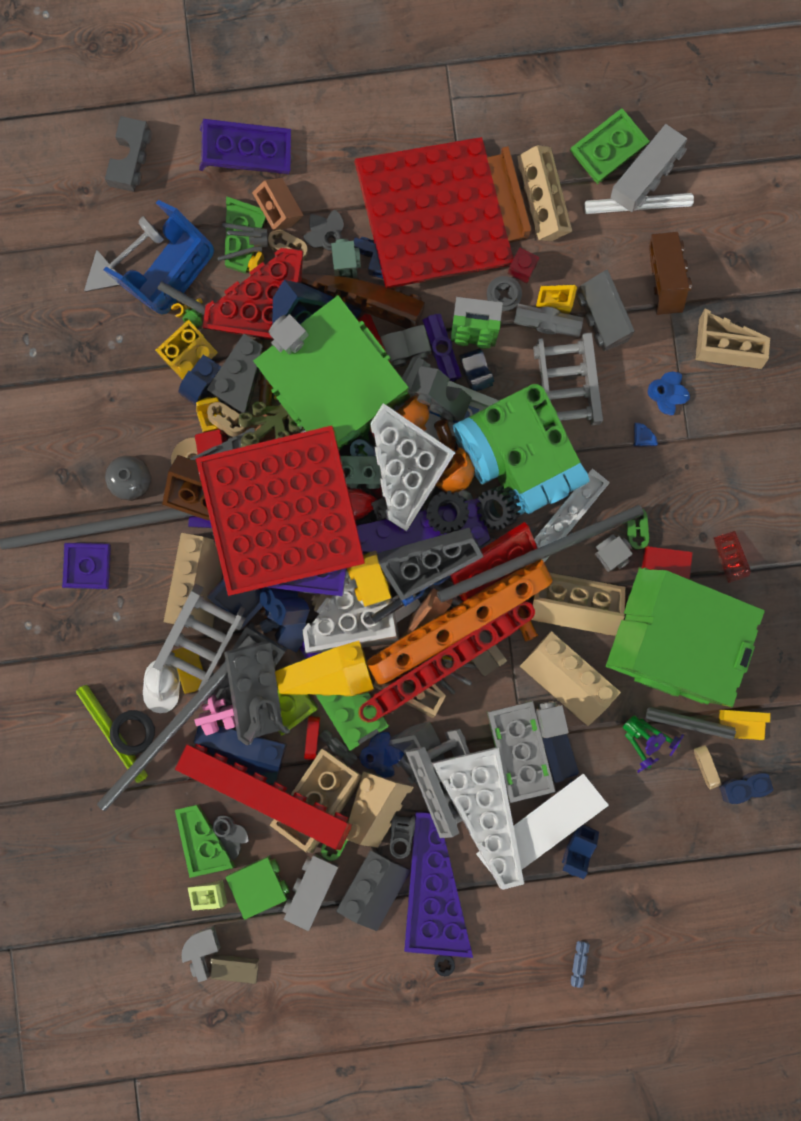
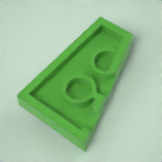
[225,196,266,274]
[175,804,235,878]

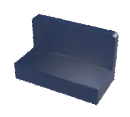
[542,734,579,783]

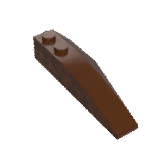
[301,274,425,329]
[162,455,210,520]

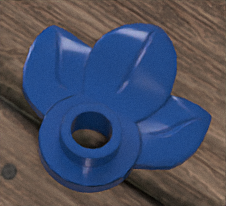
[648,372,690,415]

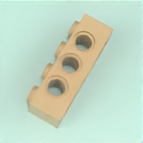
[517,145,572,241]

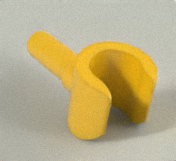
[171,298,203,318]

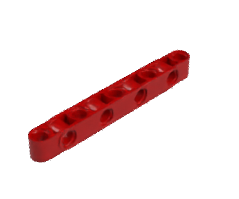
[358,602,535,723]

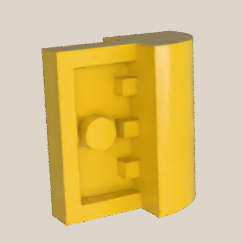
[155,320,218,380]

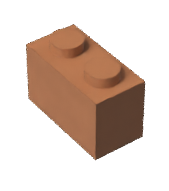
[252,178,304,231]

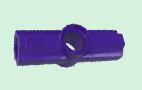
[422,314,462,382]

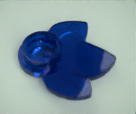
[360,732,404,778]

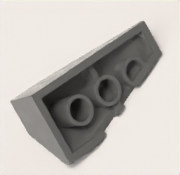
[383,721,458,815]

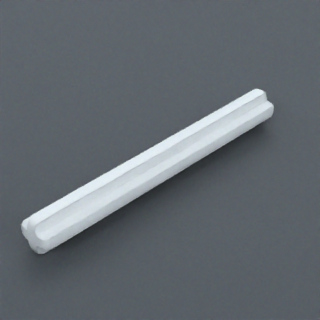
[584,193,694,214]

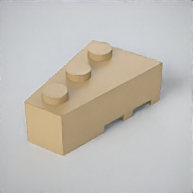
[346,771,414,848]

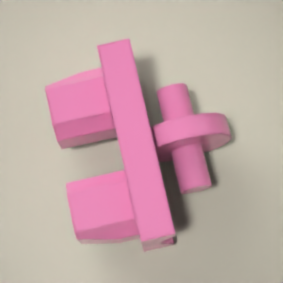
[194,695,236,735]

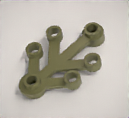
[239,402,302,447]

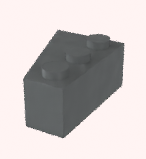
[207,334,265,414]

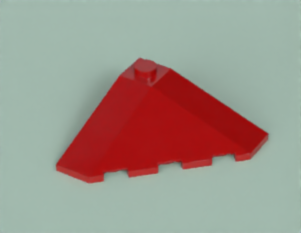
[202,248,304,341]

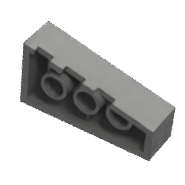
[377,528,484,600]

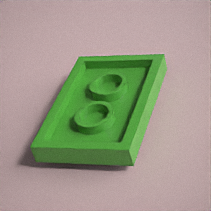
[570,108,650,184]

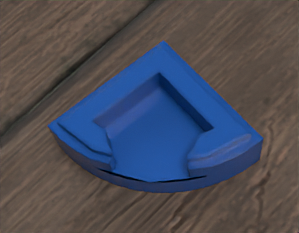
[634,423,658,446]

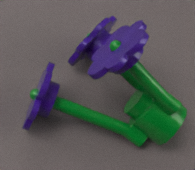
[623,715,684,773]

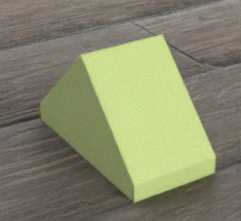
[188,880,227,910]

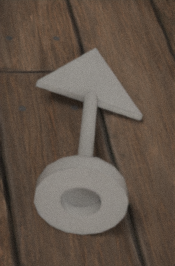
[84,216,164,292]

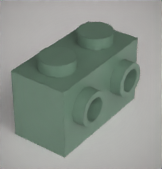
[331,239,361,279]
[340,456,382,489]

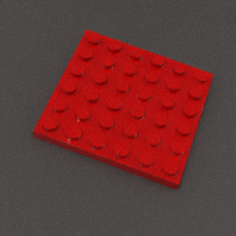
[354,137,513,289]
[195,425,366,596]

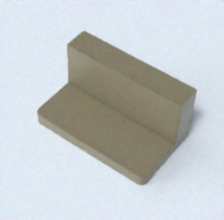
[472,631,507,676]
[210,954,259,984]

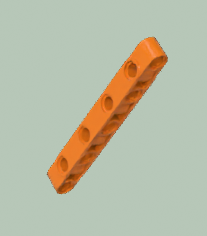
[367,560,553,684]

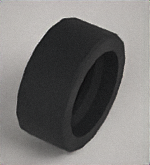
[110,710,155,755]

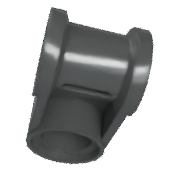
[390,813,416,859]

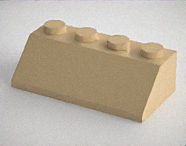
[164,533,223,628]
[531,573,625,636]
[520,632,621,726]
[270,749,362,853]

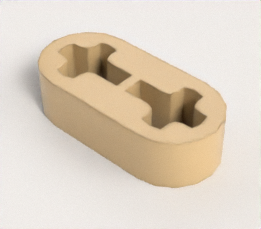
[268,230,308,260]
[207,402,246,437]
[694,745,721,790]

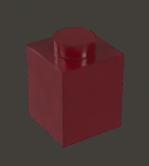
[508,247,540,284]

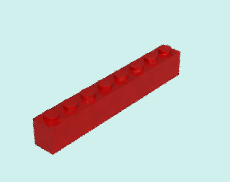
[175,743,353,850]

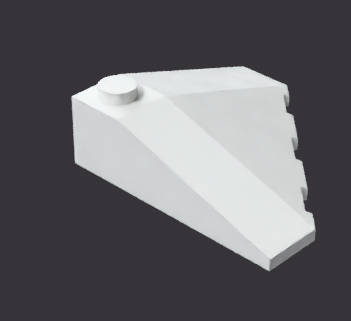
[371,404,455,531]
[303,553,399,653]

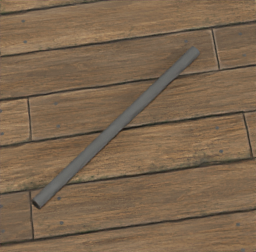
[437,505,644,603]
[0,508,193,550]
[97,635,258,811]

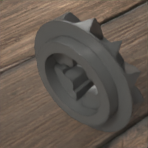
[486,276,522,312]

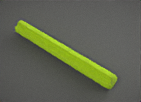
[76,685,148,783]

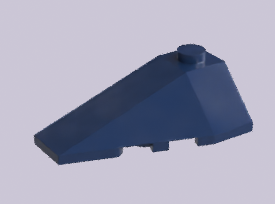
[272,279,362,325]
[194,725,287,785]

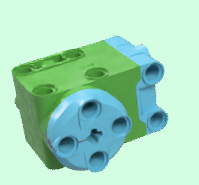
[452,384,589,515]

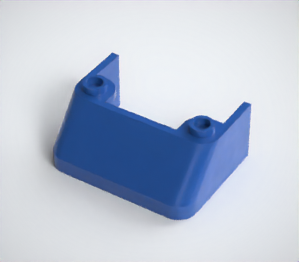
[103,200,214,315]

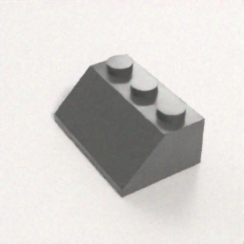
[576,270,635,351]
[336,847,411,931]

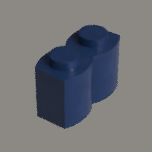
[260,587,310,625]
[719,772,773,804]

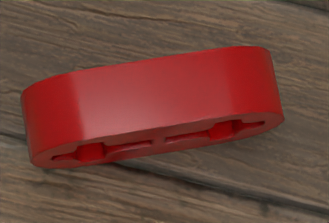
[304,716,320,760]

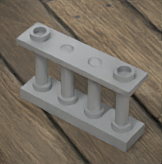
[533,333,603,426]
[153,584,246,690]
[406,729,470,838]

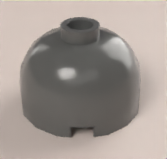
[105,455,151,501]

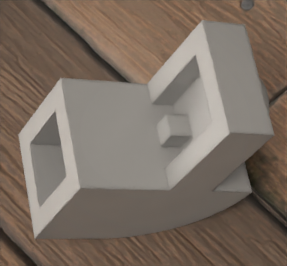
[182,925,221,982]

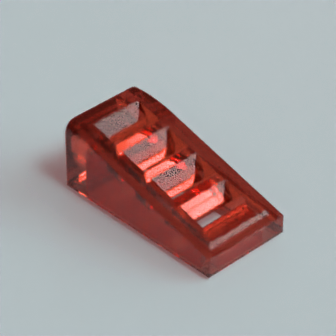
[713,531,751,583]

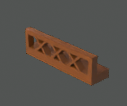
[487,146,531,243]

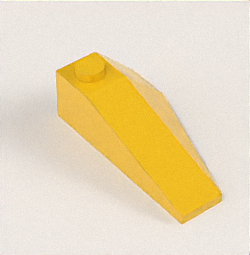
[275,641,374,696]

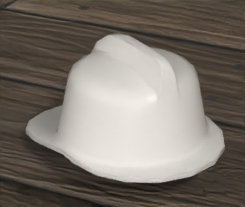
[143,660,180,713]

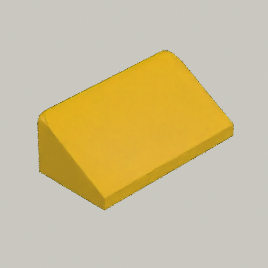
[172,647,203,694]

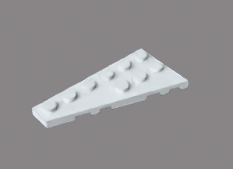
[431,747,524,890]

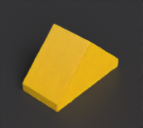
[536,285,577,315]

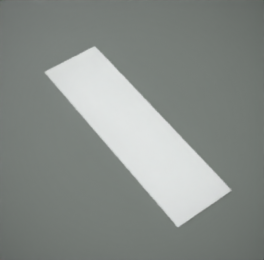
[476,774,609,874]

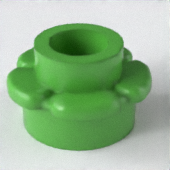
[182,309,203,328]

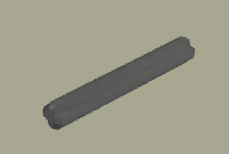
[646,708,736,739]

